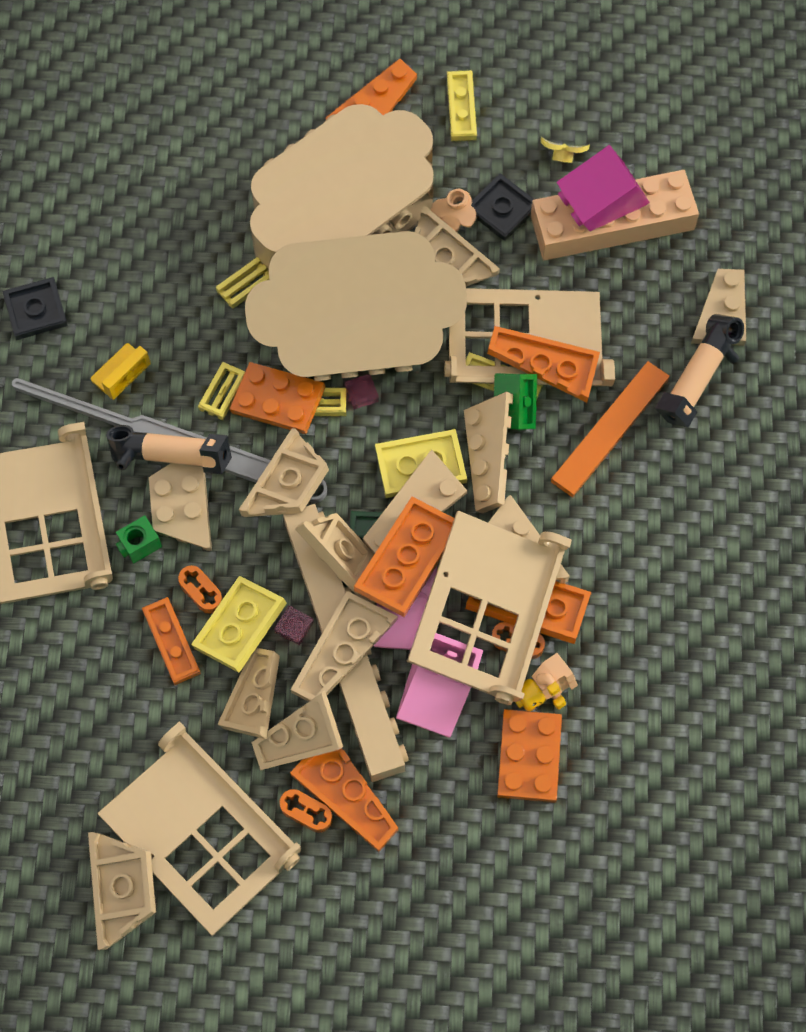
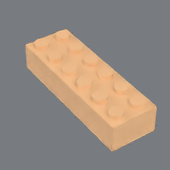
[530,169,699,261]

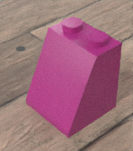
[556,145,650,231]

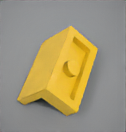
[91,343,151,400]

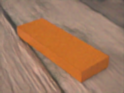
[142,597,201,685]

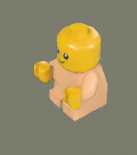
[515,653,578,711]

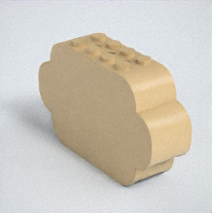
[250,104,433,271]
[245,231,467,381]

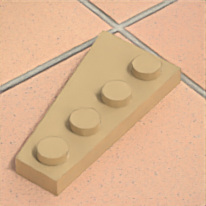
[363,449,467,554]
[291,591,398,702]

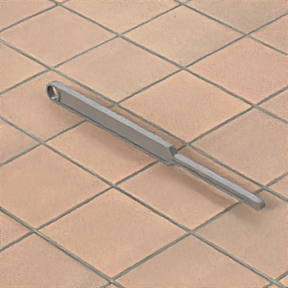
[12,378,327,503]

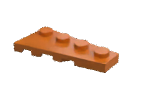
[326,59,417,119]
[487,326,600,403]
[290,748,398,852]

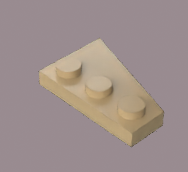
[691,269,746,346]
[217,648,280,739]
[251,691,343,770]

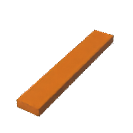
[551,361,670,498]

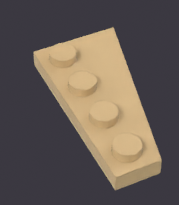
[464,392,513,513]

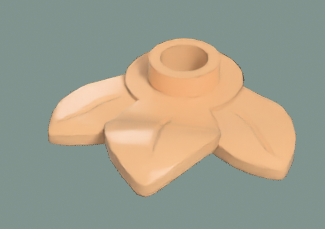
[431,189,476,232]

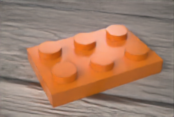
[230,362,326,435]
[497,709,562,803]

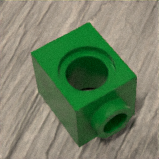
[115,515,162,564]

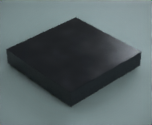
[471,173,534,241]
[2,277,68,340]

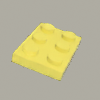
[375,429,467,498]
[191,576,287,673]

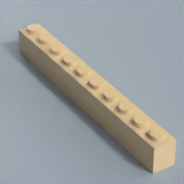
[283,504,409,782]

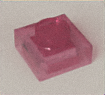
[344,374,379,409]
[274,606,314,646]

